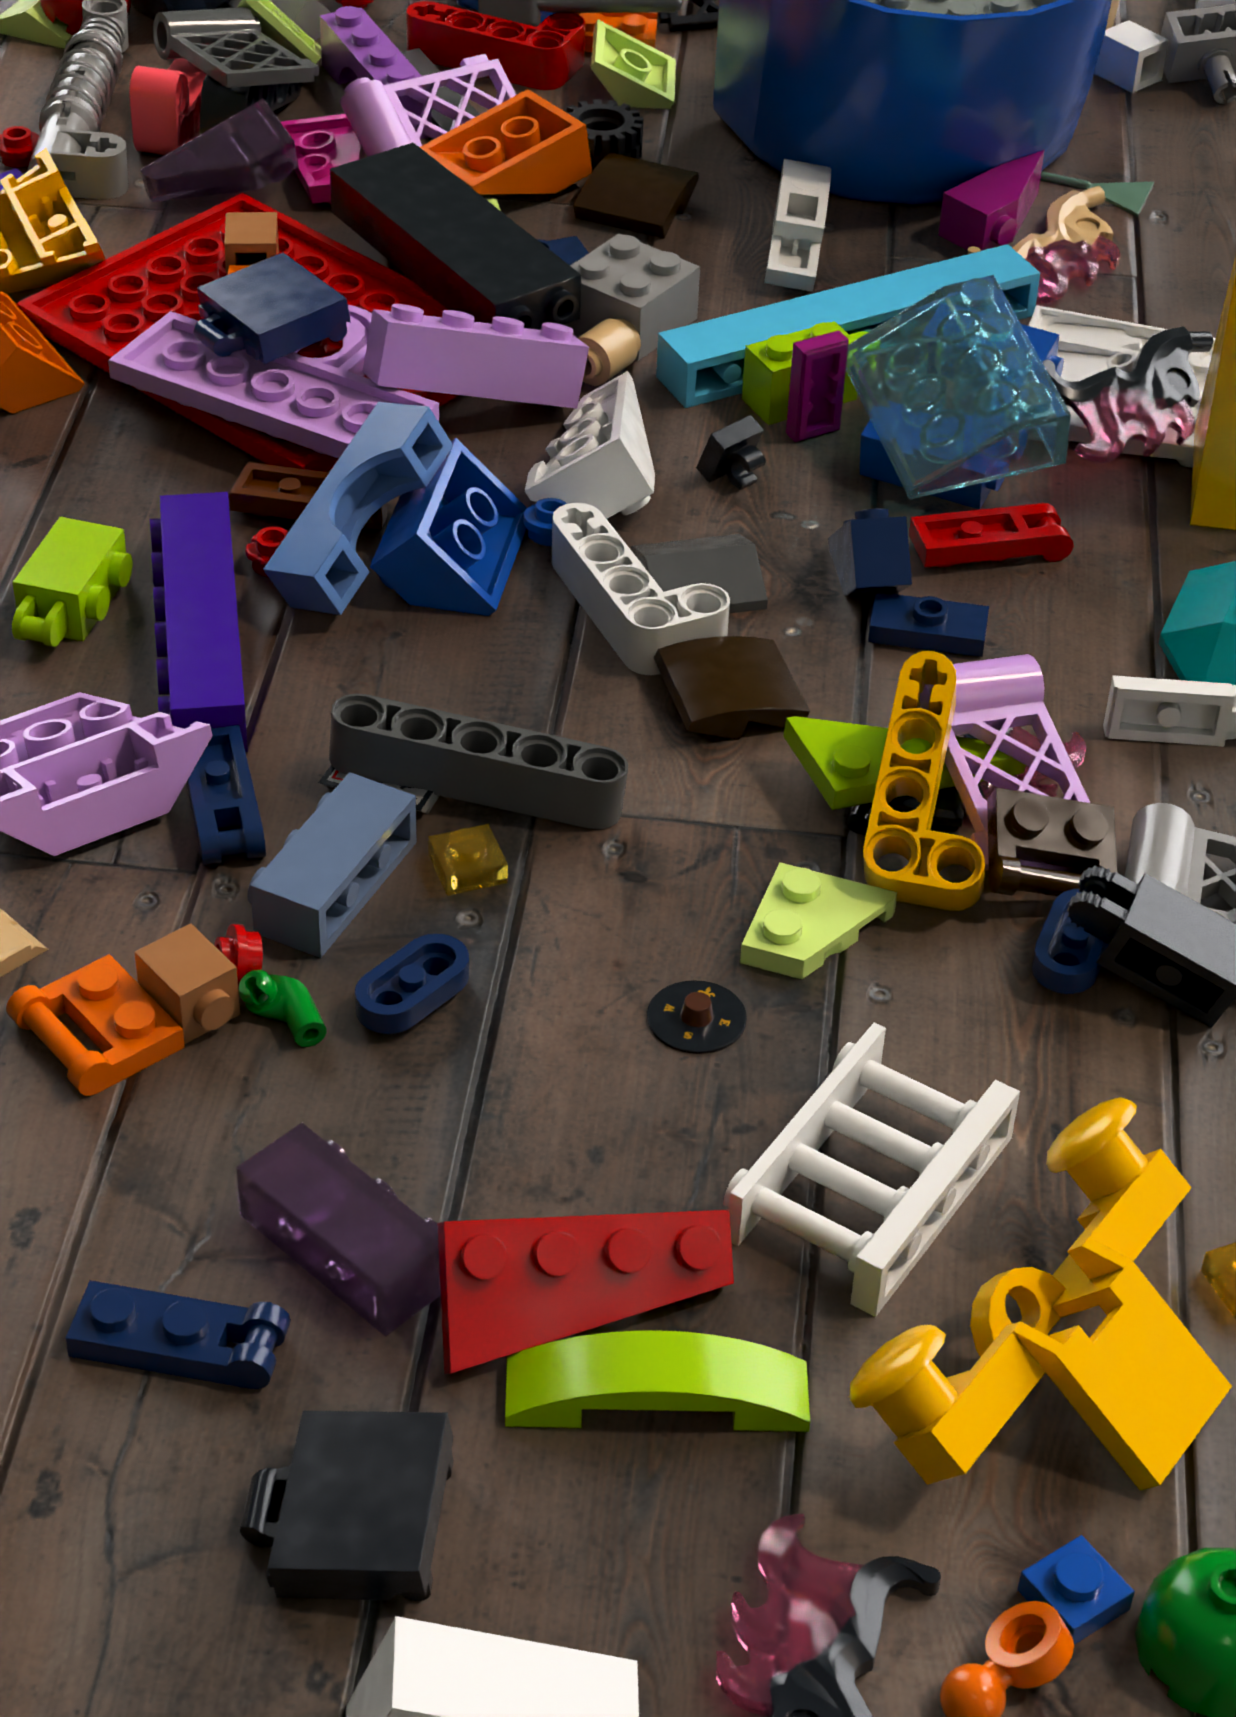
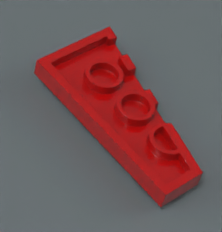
[438,1210,734,1374]

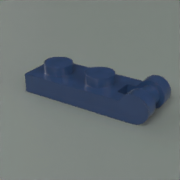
[186,725,266,866]
[66,1280,291,1389]

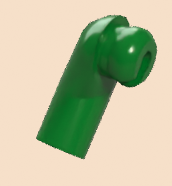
[238,969,327,1047]

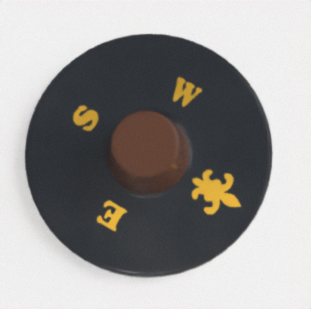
[647,980,747,1054]

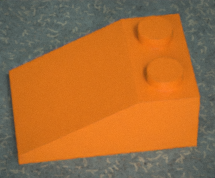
[420,89,592,195]

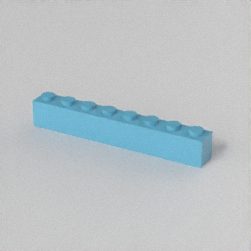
[656,244,1040,408]

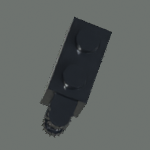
[1067,865,1236,1028]

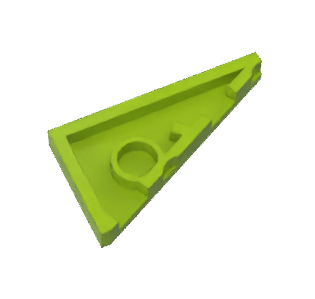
[783,716,1026,810]

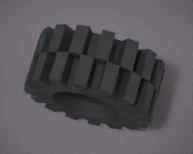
[566,99,644,170]

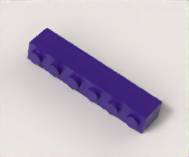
[150,492,248,752]

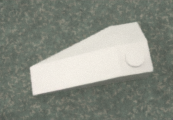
[525,371,655,519]

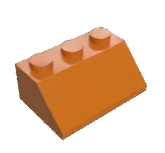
[0,291,85,414]

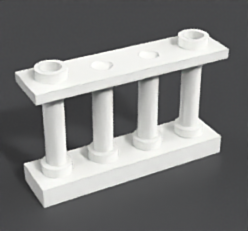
[723,1023,1020,1317]

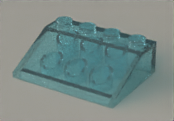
[846,275,1071,500]

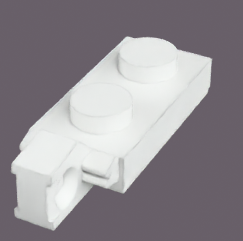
[1103,675,1236,747]

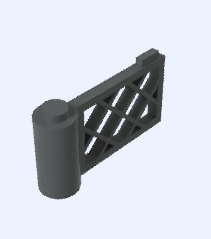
[153,7,319,88]

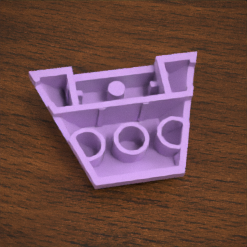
[0,692,213,856]

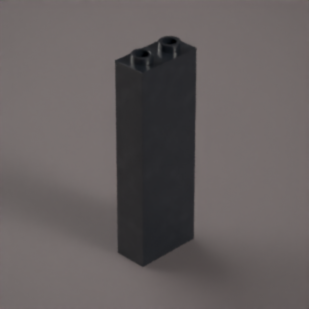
[330,142,581,330]

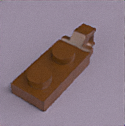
[228,462,388,530]

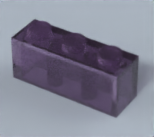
[236,1123,441,1336]

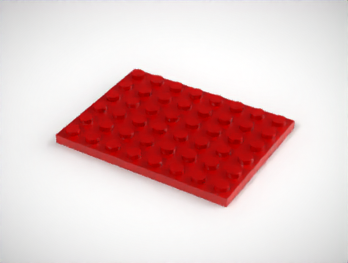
[16,193,459,472]

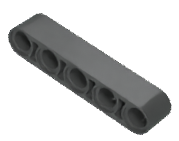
[329,693,628,829]

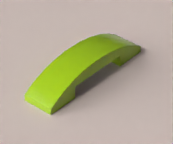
[505,1330,810,1432]

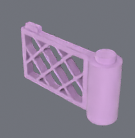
[340,54,516,157]
[920,654,1090,871]

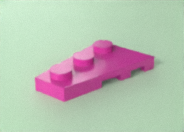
[274,114,365,204]

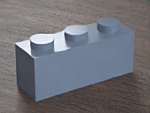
[247,772,417,958]

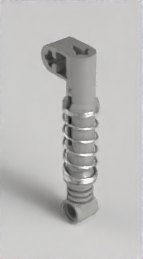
[28,0,129,200]

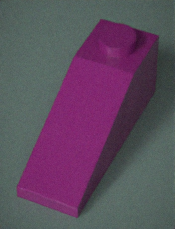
[938,150,1045,251]

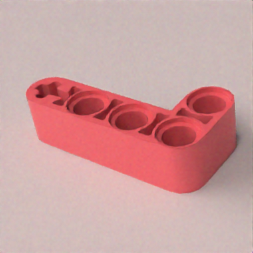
[129,58,206,158]

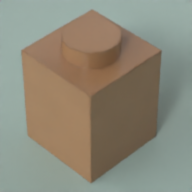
[224,212,279,275]
[134,923,240,1044]

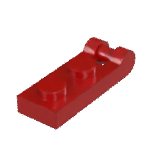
[909,503,1074,567]

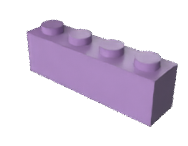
[362,304,589,409]

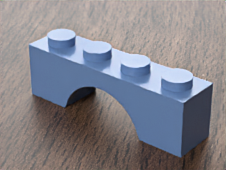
[263,402,453,615]

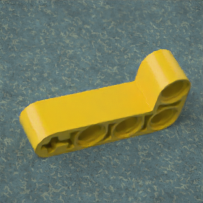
[863,651,985,911]

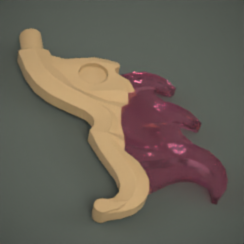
[968,186,1120,303]

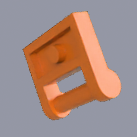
[6,954,185,1096]

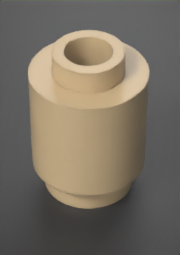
[578,318,641,386]

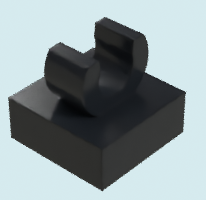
[696,415,766,490]

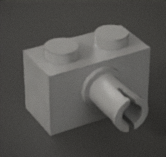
[1160,4,1236,104]

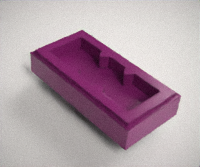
[786,330,849,442]

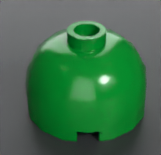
[1135,1548,1236,1717]

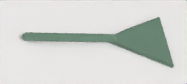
[1040,171,1154,217]

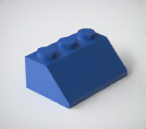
[370,438,527,616]

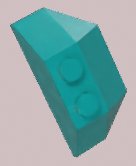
[1159,561,1236,686]

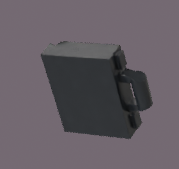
[240,1411,454,1601]

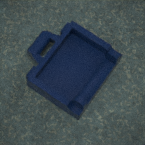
[194,252,351,364]

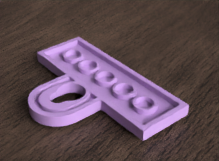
[108,305,439,459]

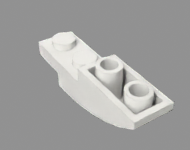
[764,159,831,292]

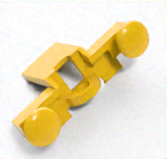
[849,1097,1232,1491]

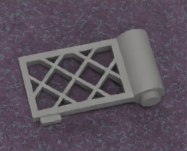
[1125,803,1236,924]

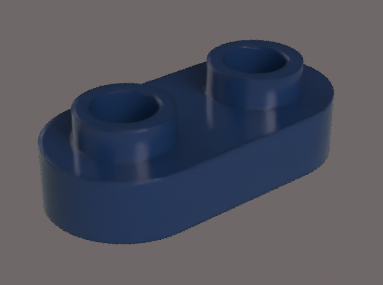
[1032,889,1104,994]
[355,934,469,1034]

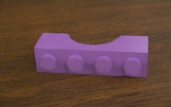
[320,6,432,139]

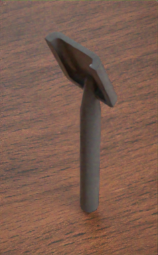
[478,0,682,27]

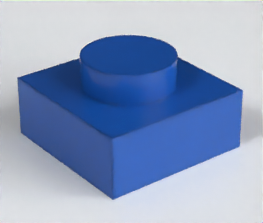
[1017,1535,1135,1645]

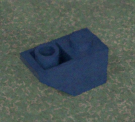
[828,508,912,596]

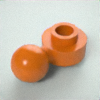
[940,1601,1074,1717]

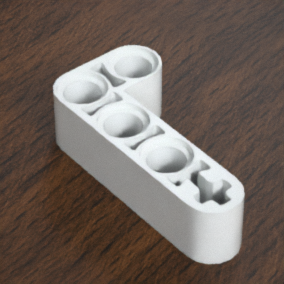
[551,503,730,675]

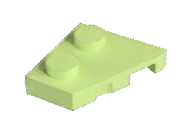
[740,862,897,979]

